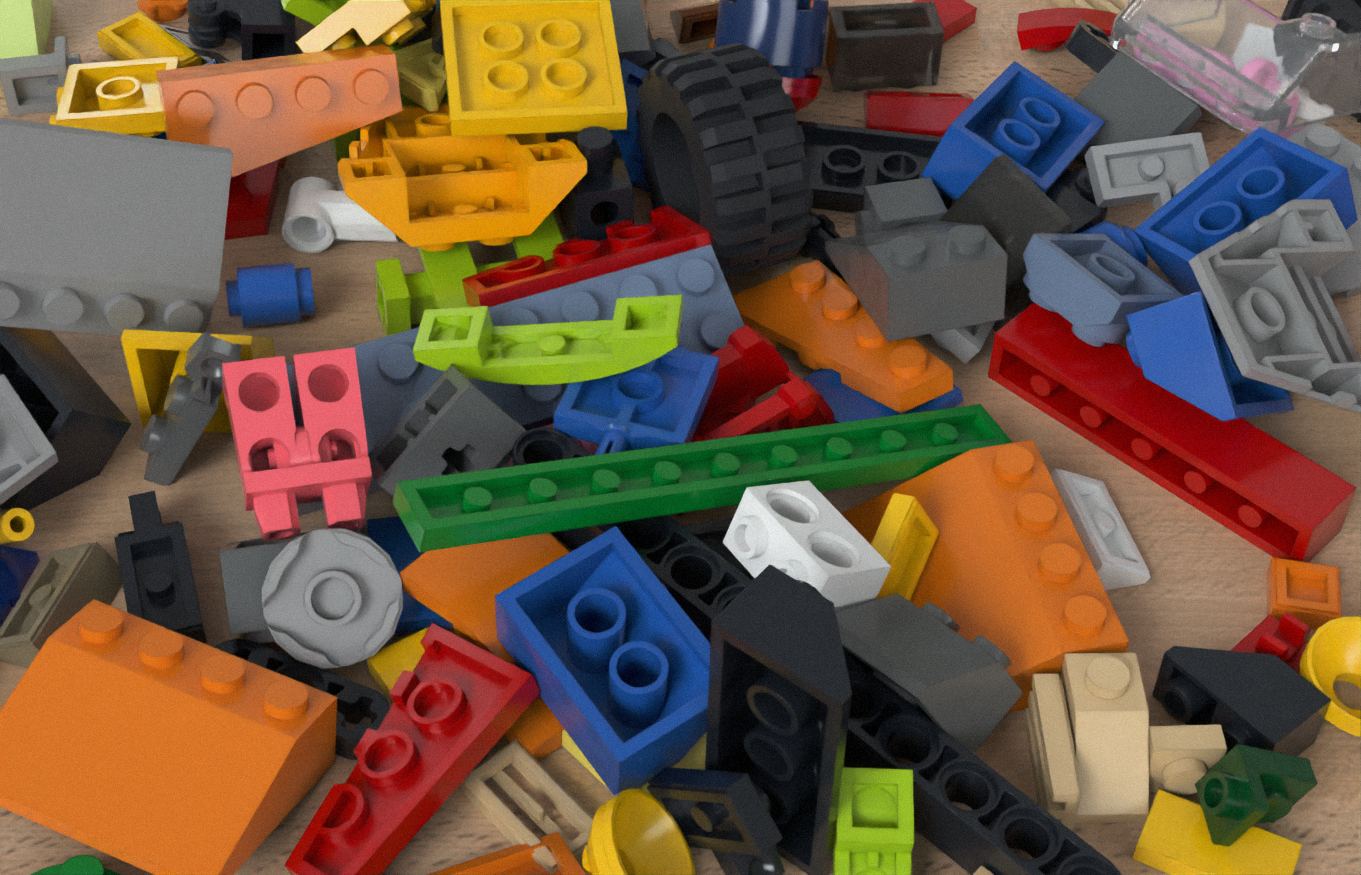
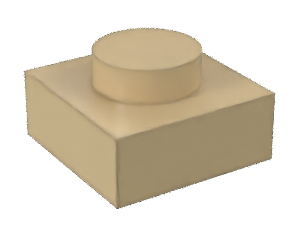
[1149,725,1227,795]

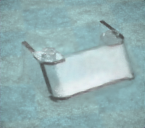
[1109,0,1361,133]

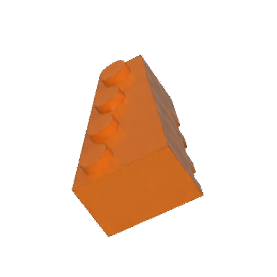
[156,44,402,178]

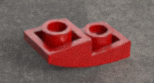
[1017,8,1130,51]

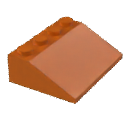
[841,440,1129,713]
[0,599,337,875]

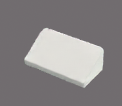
[1050,468,1151,591]

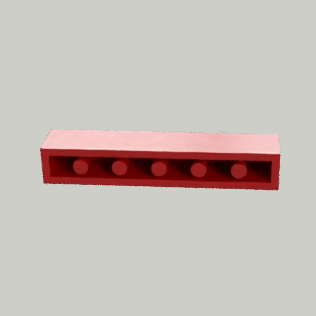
[988,302,1357,562]

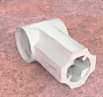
[282,177,399,253]

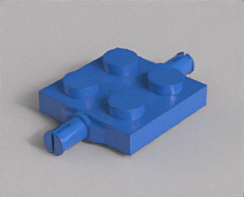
[554,322,719,455]

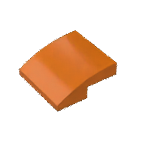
[400,533,570,665]

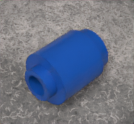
[226,263,315,328]

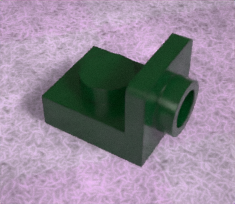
[1195,744,1318,847]

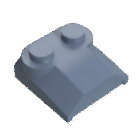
[1023,234,1185,347]

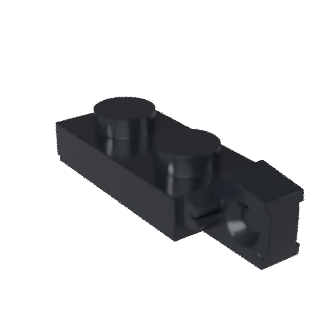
[114,491,207,643]

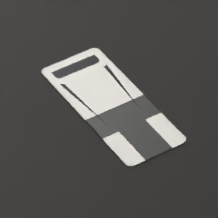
[158,24,231,64]

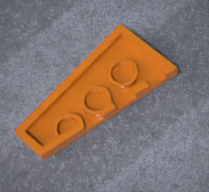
[733,260,954,414]

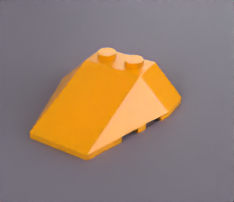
[337,102,587,251]

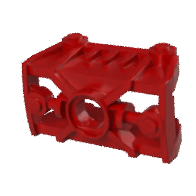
[675,325,835,518]

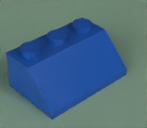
[921,61,1106,208]
[1133,126,1358,296]
[1126,291,1294,422]
[495,526,710,795]

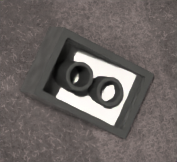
[825,221,1008,342]

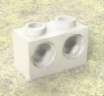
[723,480,891,612]

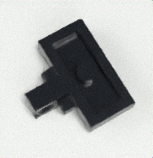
[647,767,785,875]

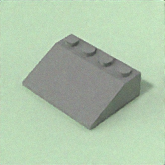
[0,117,233,336]

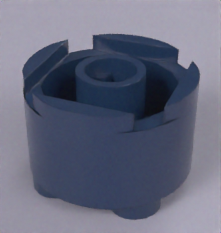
[714,0,829,78]

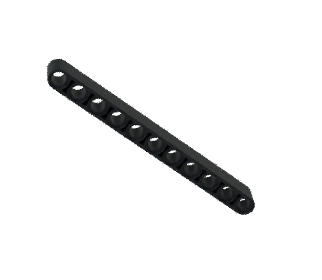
[513,427,1121,875]

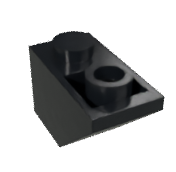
[1152,646,1331,756]

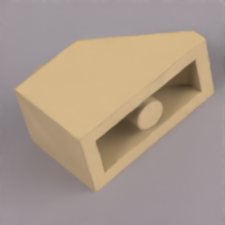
[1059,653,1149,823]

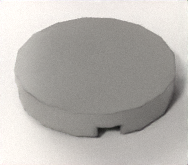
[262,527,403,669]

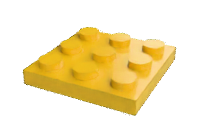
[440,0,628,137]

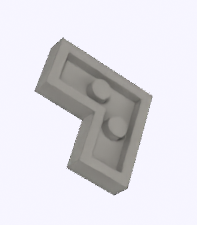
[1084,132,1210,212]

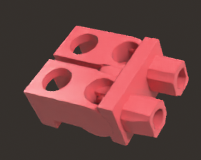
[222,347,372,542]

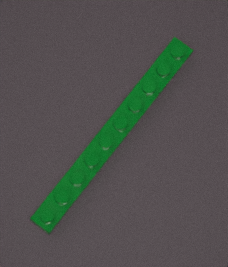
[393,404,1013,552]

